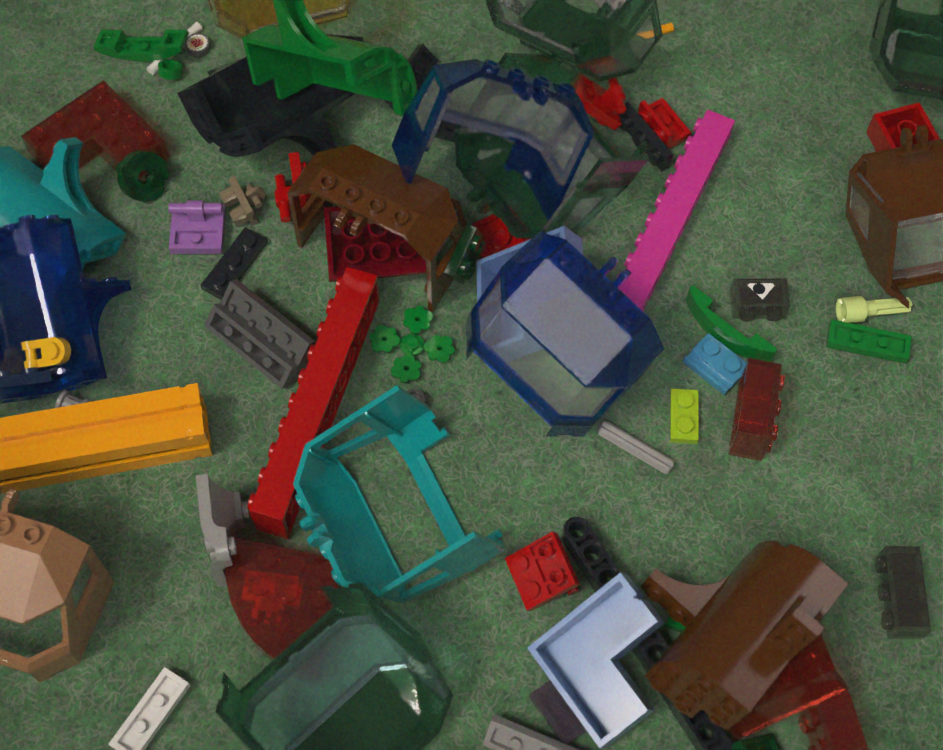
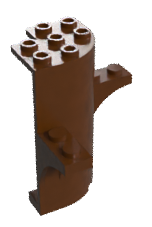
[640,541,848,730]

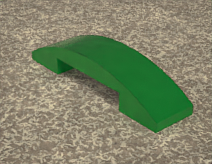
[93,30,189,61]
[686,285,778,364]

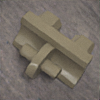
[219,176,265,226]

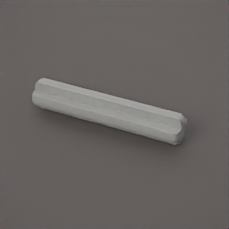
[598,421,674,474]

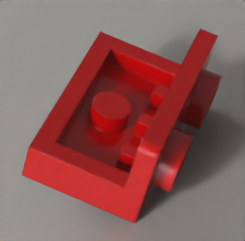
[638,98,691,149]

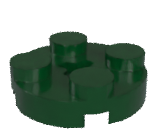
[116,149,169,202]

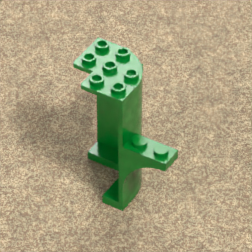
[242,0,420,116]

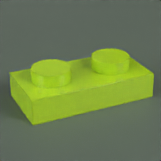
[669,388,699,444]

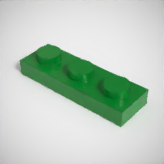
[826,319,912,364]

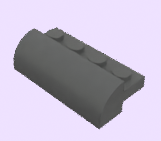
[204,280,316,389]

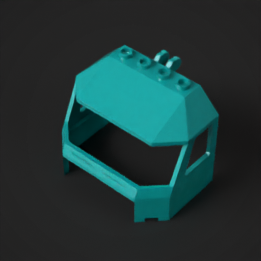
[293,385,505,604]

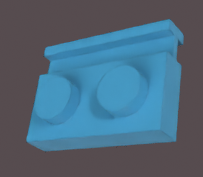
[683,333,750,396]

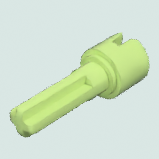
[836,296,912,323]

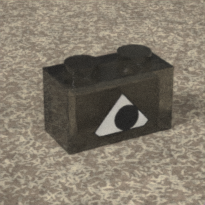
[730,278,790,321]

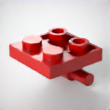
[570,71,626,131]
[274,152,311,223]
[505,531,580,611]

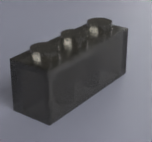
[875,546,931,639]

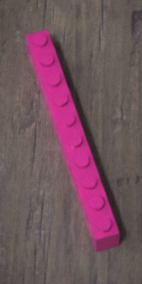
[603,109,735,331]

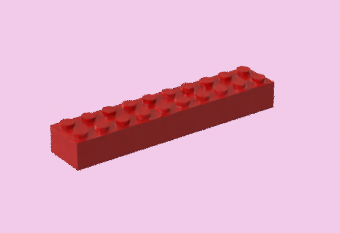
[247,267,380,539]

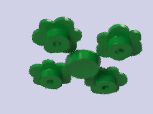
[369,306,455,383]

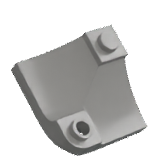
[196,474,250,587]

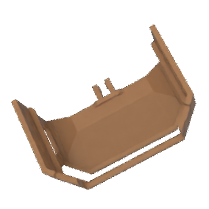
[0,486,115,683]

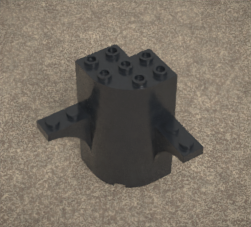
[177,56,356,157]

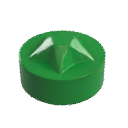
[158,59,183,80]

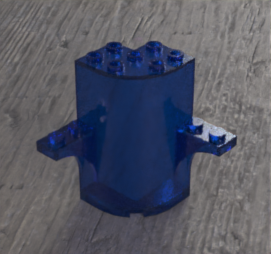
[0,215,132,404]

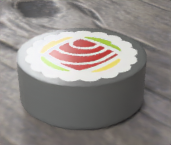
[185,33,211,58]

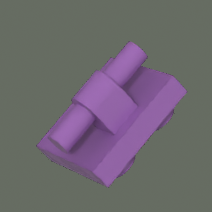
[169,200,226,254]

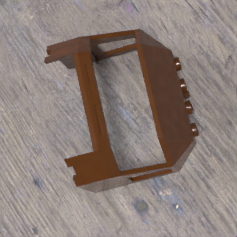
[287,144,467,313]

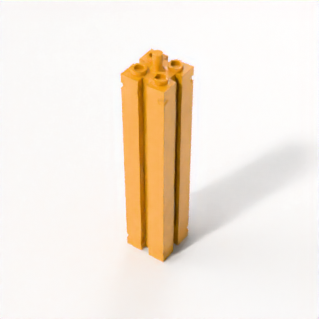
[0,383,213,494]

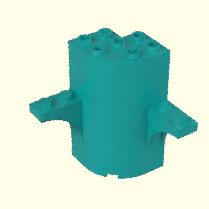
[0,137,126,311]

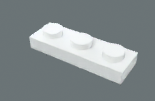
[108,667,191,750]

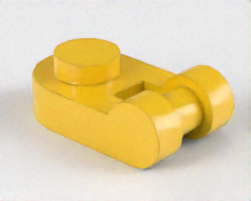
[21,337,71,369]

